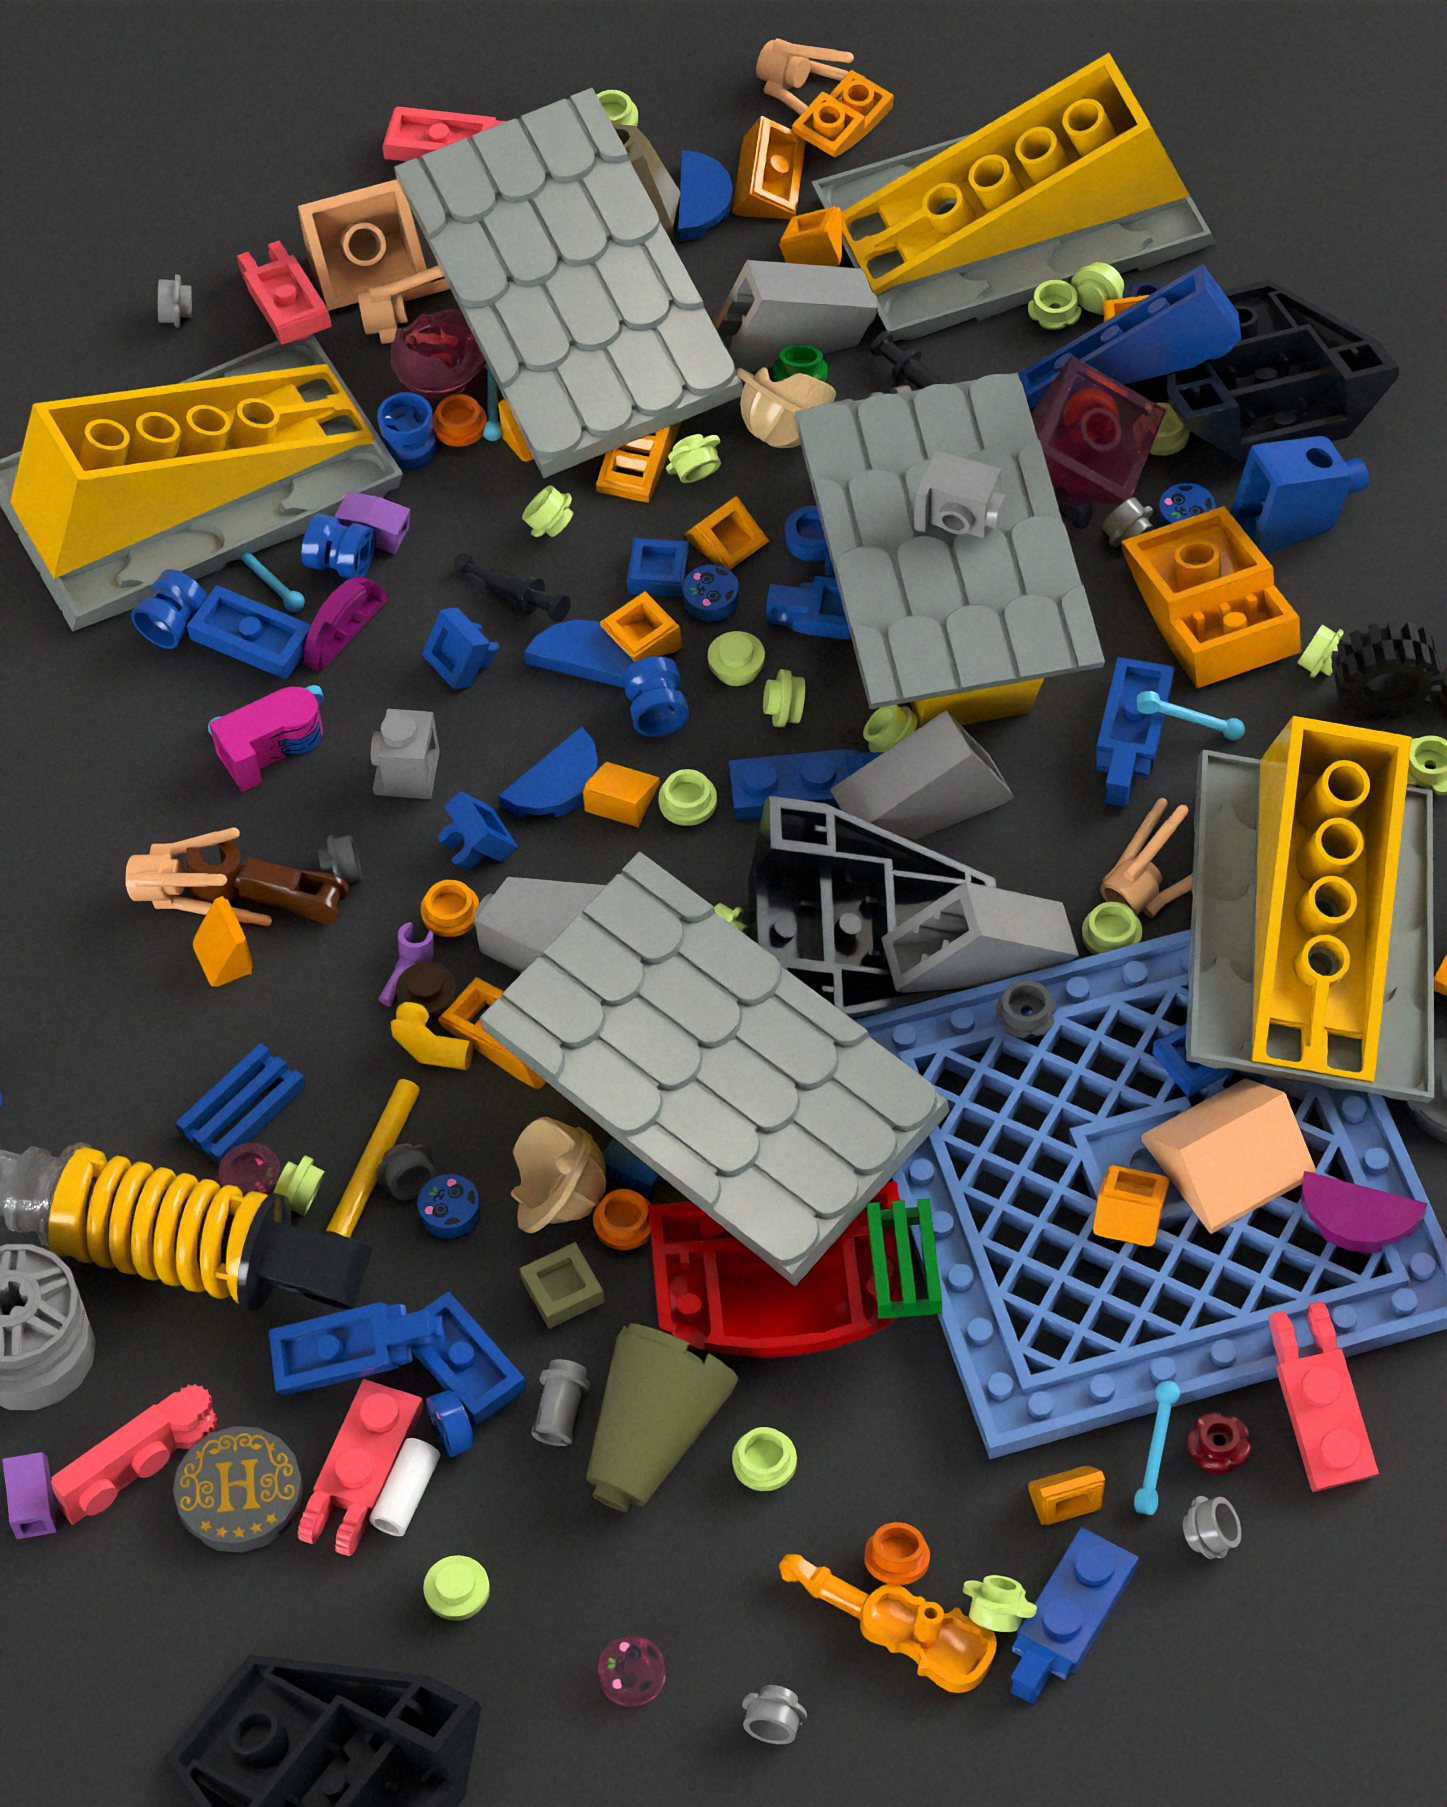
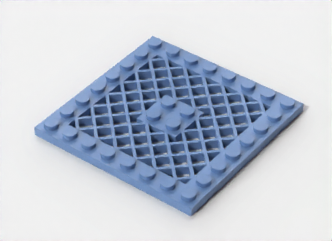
[854,929,1447,1459]

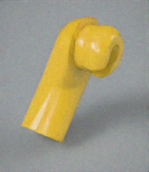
[391,1002,473,1070]

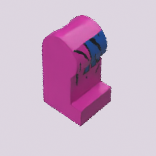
[209,687,323,793]

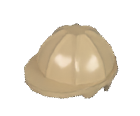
[737,367,836,448]
[511,1117,606,1234]

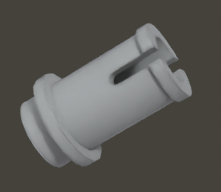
[531,1359,590,1446]

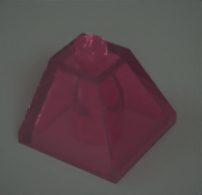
[1031,356,1166,505]

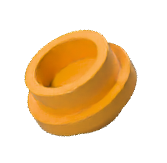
[421,880,479,937]

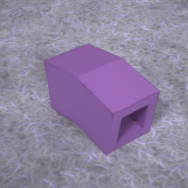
[334,491,410,555]
[2,1452,57,1539]

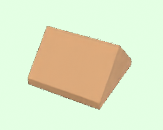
[298,179,430,311]
[1141,1078,1316,1234]

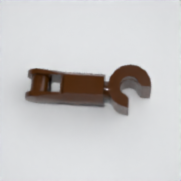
[185,840,349,924]

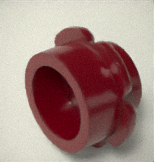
[1187,1412,1251,1475]

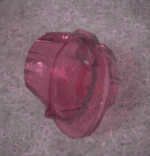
[390,309,486,400]

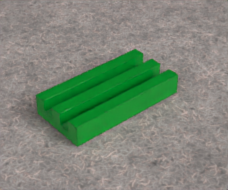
[867,1198,943,1319]

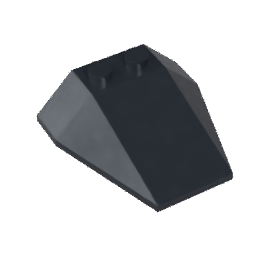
[1167,280,1399,463]
[748,796,996,1018]
[166,1655,481,1807]

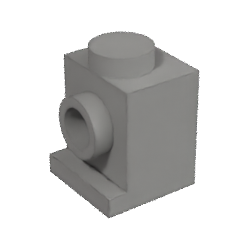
[914,450,1008,538]
[371,709,440,799]

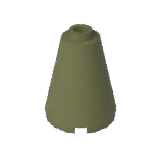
[586,1323,739,1512]

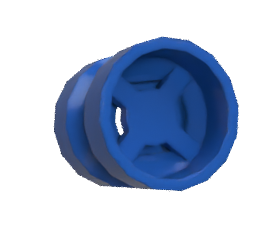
[377,392,437,470]
[301,513,376,579]
[130,569,208,649]
[622,656,689,737]

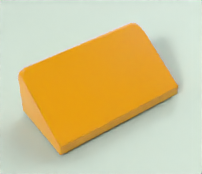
[732,116,806,219]

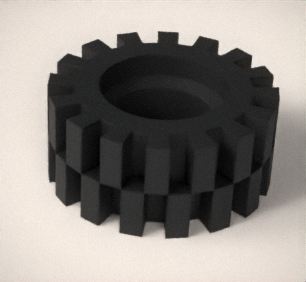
[1331,620,1443,720]

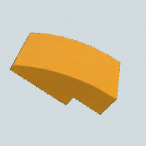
[1121,506,1301,689]

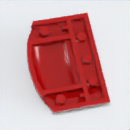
[648,1181,903,1358]

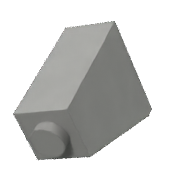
[713,260,878,372]
[830,710,1015,840]
[474,877,606,973]
[881,881,1079,993]

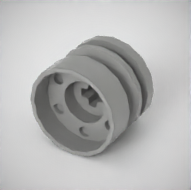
[0,1244,96,1410]

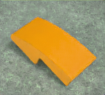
[792,70,894,158]

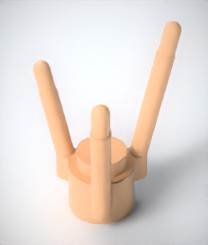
[756,38,864,115]
[358,265,464,345]
[1100,798,1193,918]
[125,827,272,926]

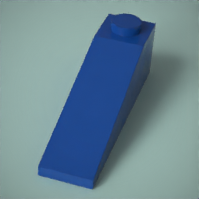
[1018,264,1241,408]

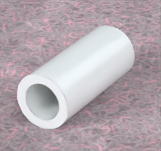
[369,1438,440,1536]

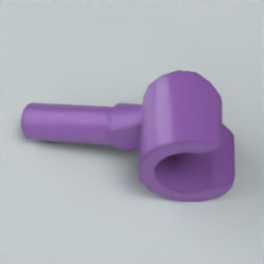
[378,922,434,1006]

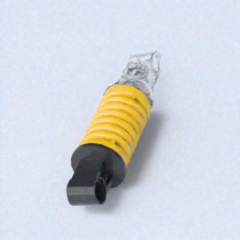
[0,1142,373,1311]

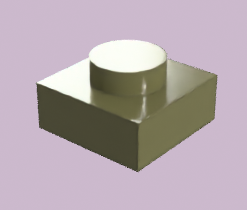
[519,1242,605,1329]

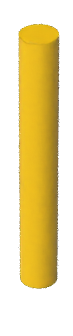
[325,1079,420,1238]

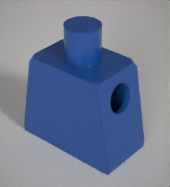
[1230,436,1369,556]

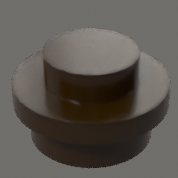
[396,962,457,1020]

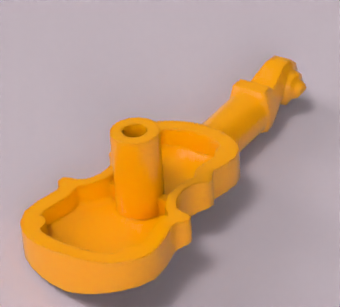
[779,1554,997,1693]

